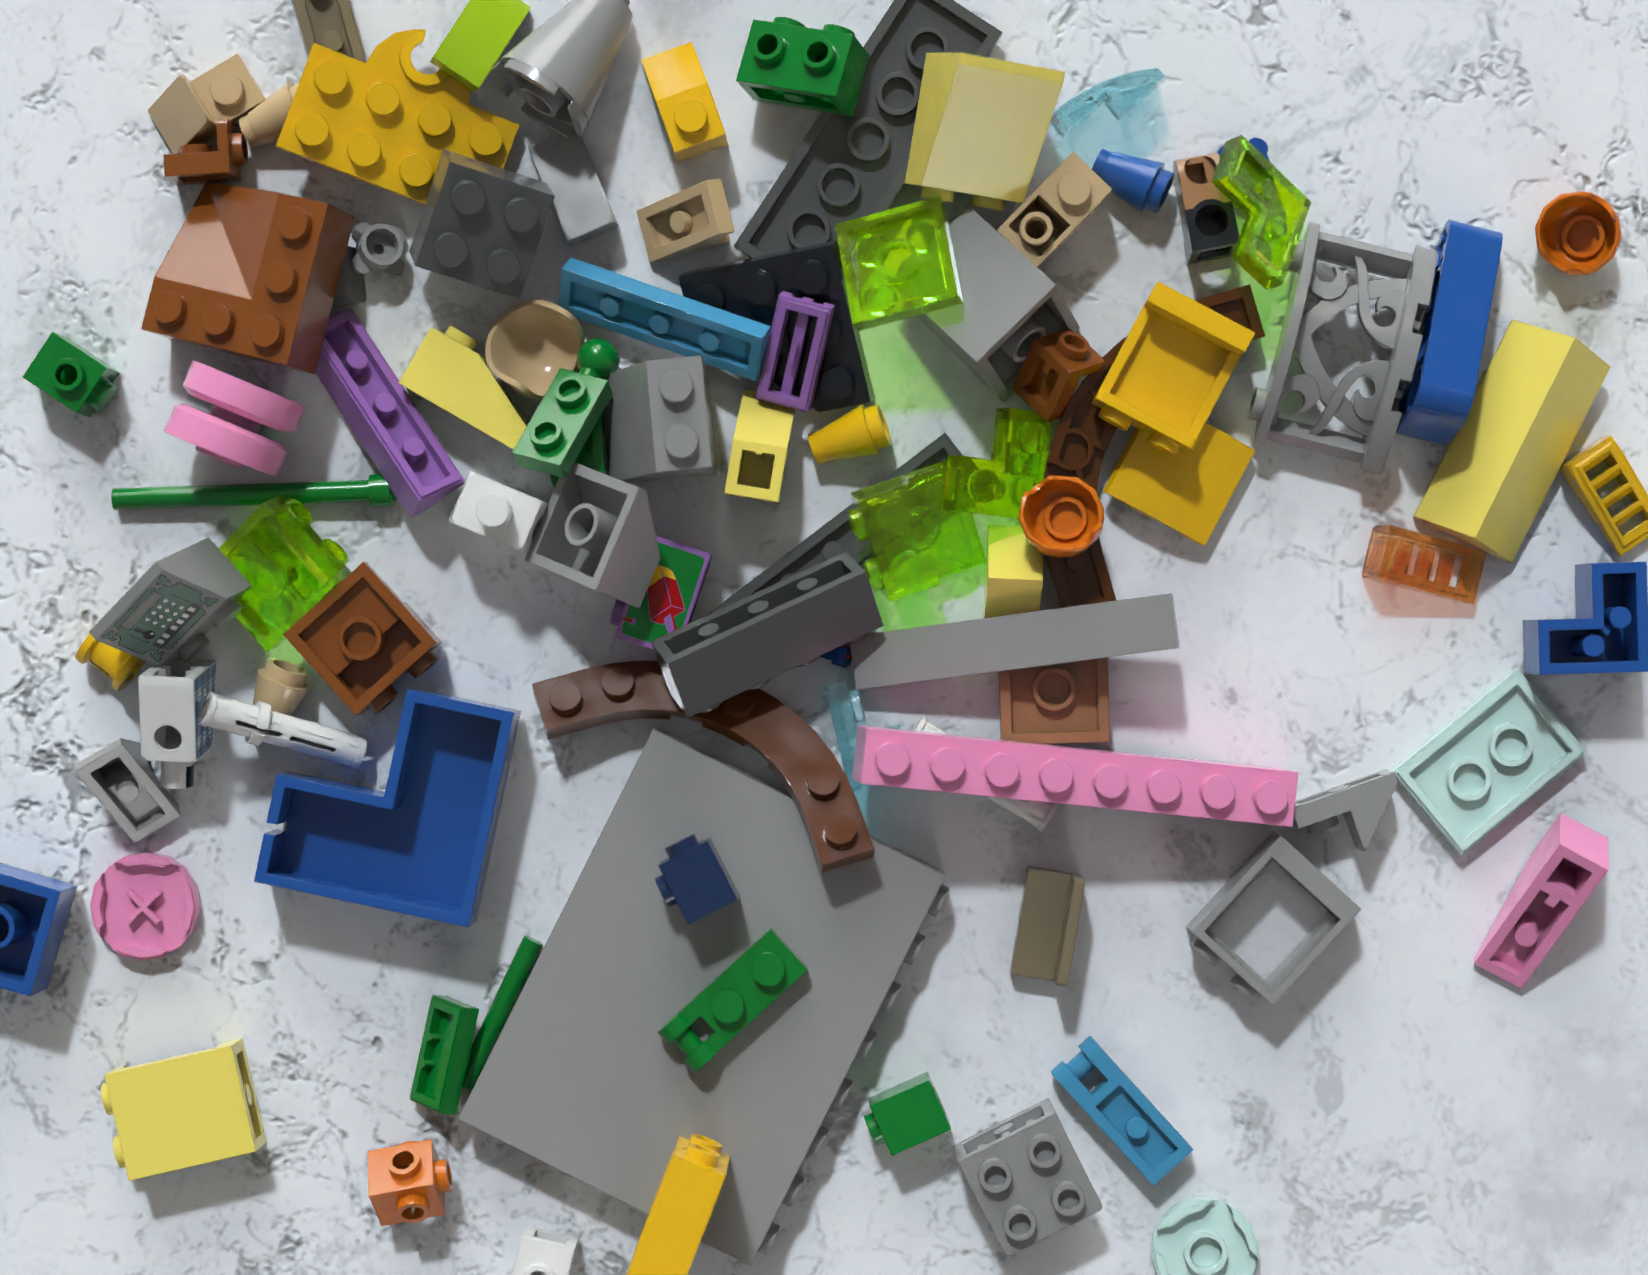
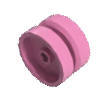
[164,360,306,477]

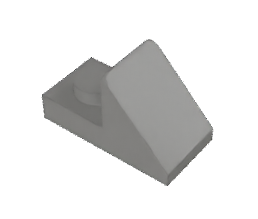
[73,738,181,843]
[1293,769,1398,851]

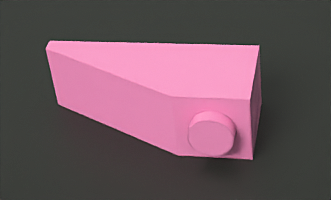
[1474,813,1609,989]

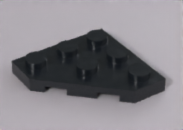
[678,240,875,412]

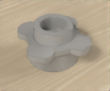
[351,222,405,278]

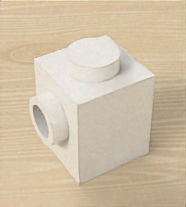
[513,1225,579,1275]

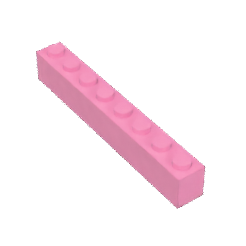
[852,725,1298,827]

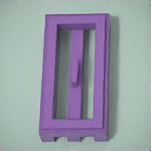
[756,291,835,413]

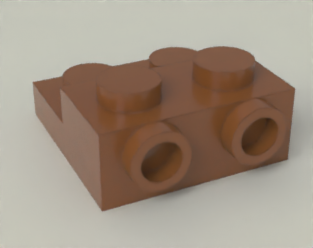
[283,562,442,715]

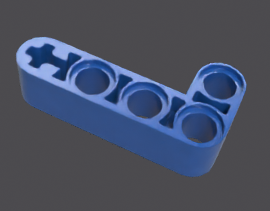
[1396,219,1503,446]

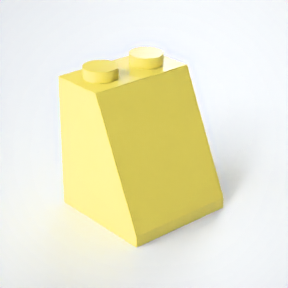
[905,53,1065,211]

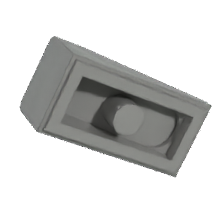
[528,131,619,247]

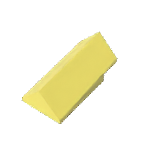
[1413,320,1611,563]

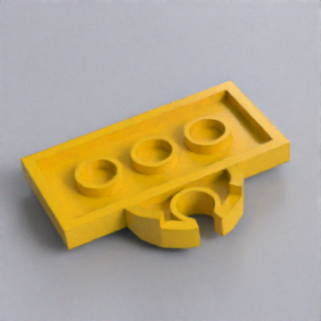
[275,29,519,205]

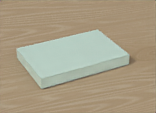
[1391,669,1587,855]

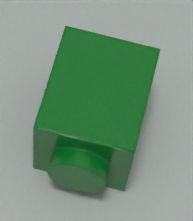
[864,1072,951,1156]

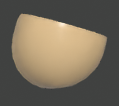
[485,300,584,401]

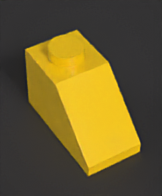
[641,42,728,163]

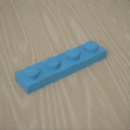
[558,257,771,381]

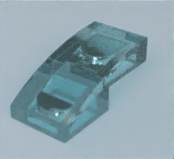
[1050,68,1165,138]

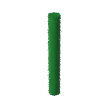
[462,936,543,1091]

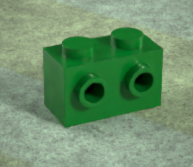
[736,17,870,116]

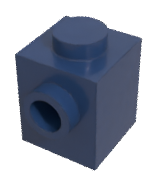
[655,834,740,925]

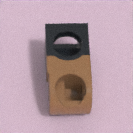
[1173,152,1241,265]

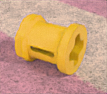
[75,634,147,692]

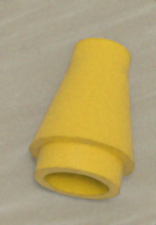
[808,404,892,465]

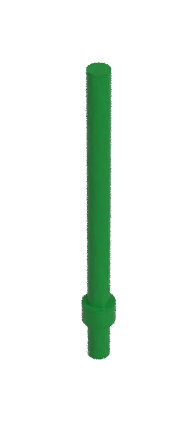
[111,474,399,510]

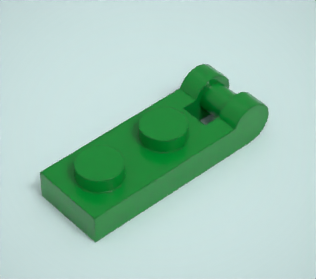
[657,928,808,1073]

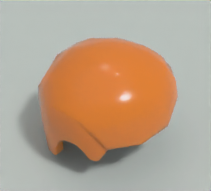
[1535,191,1623,276]
[1018,476,1104,558]

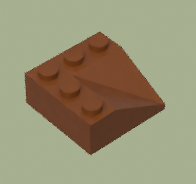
[141,182,355,375]

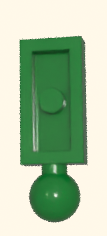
[512,338,620,478]

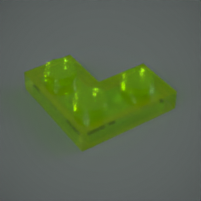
[1211,135,1311,290]
[942,408,1051,520]

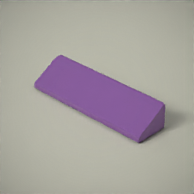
[315,308,465,518]

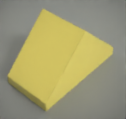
[983,525,1043,618]

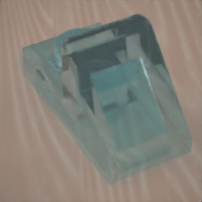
[825,680,901,791]

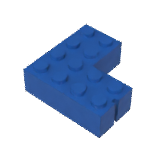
[254,688,521,927]

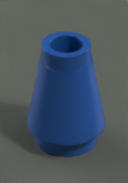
[1092,149,1175,213]

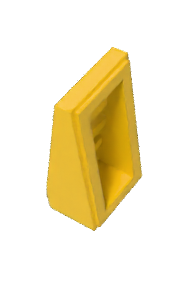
[1559,435,1648,556]

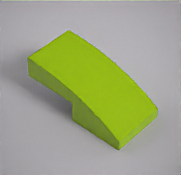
[430,0,531,93]

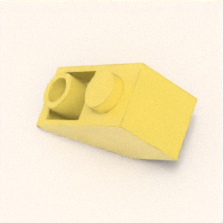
[724,389,795,505]

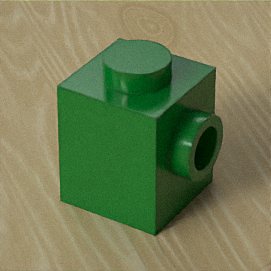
[23,332,120,417]

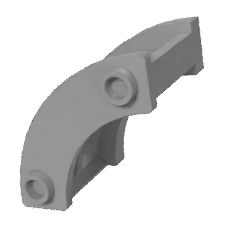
[1248,222,1437,475]

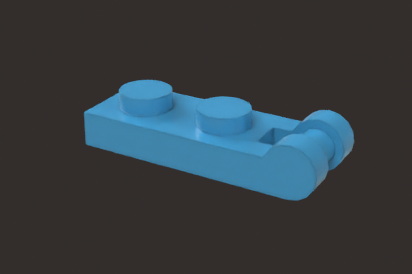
[1050,1036,1193,1186]

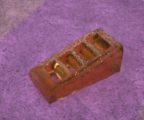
[1362,525,1487,604]

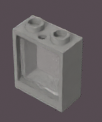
[1186,832,1361,1005]

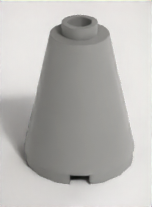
[492,0,633,137]

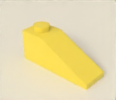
[399,325,528,450]

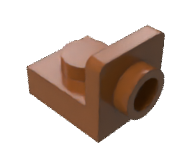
[163,119,248,185]
[1012,329,1104,423]

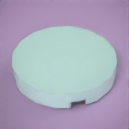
[1150,1196,1260,1275]

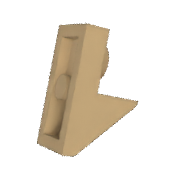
[147,53,266,154]
[636,179,735,263]

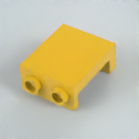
[1092,281,1255,457]

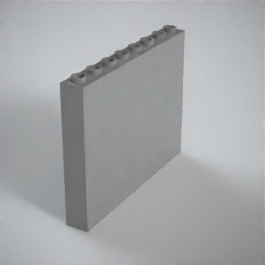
[458,727,950,1265]

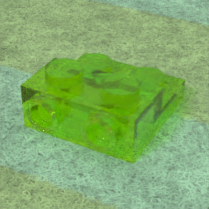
[847,458,987,602]
[219,494,351,652]

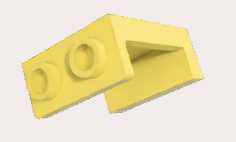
[101,1038,266,1181]

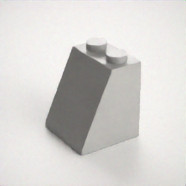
[891,206,1080,403]
[603,355,717,483]

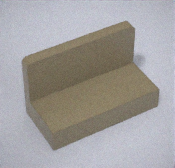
[1009,866,1085,987]

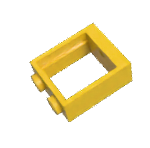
[626,1134,730,1275]

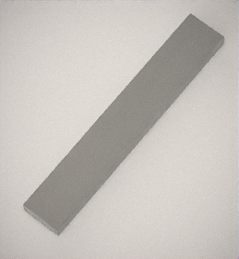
[850,593,1180,690]

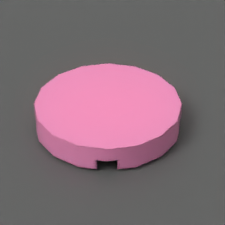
[90,852,201,961]

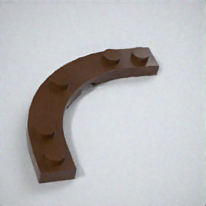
[1043,284,1265,608]
[532,660,875,873]

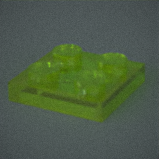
[835,196,963,331]

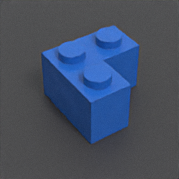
[1523,562,1648,675]

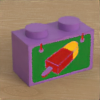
[609,536,713,650]

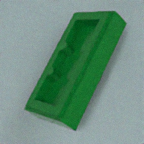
[410,995,479,1115]

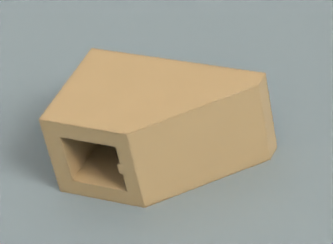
[997,152,1112,267]

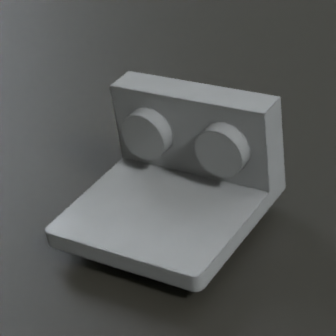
[953,1098,1102,1256]

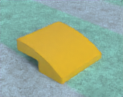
[1102,423,1255,546]

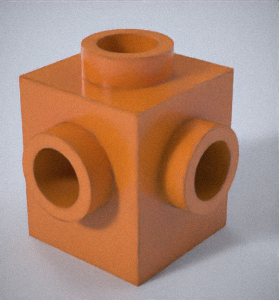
[368,1139,453,1226]

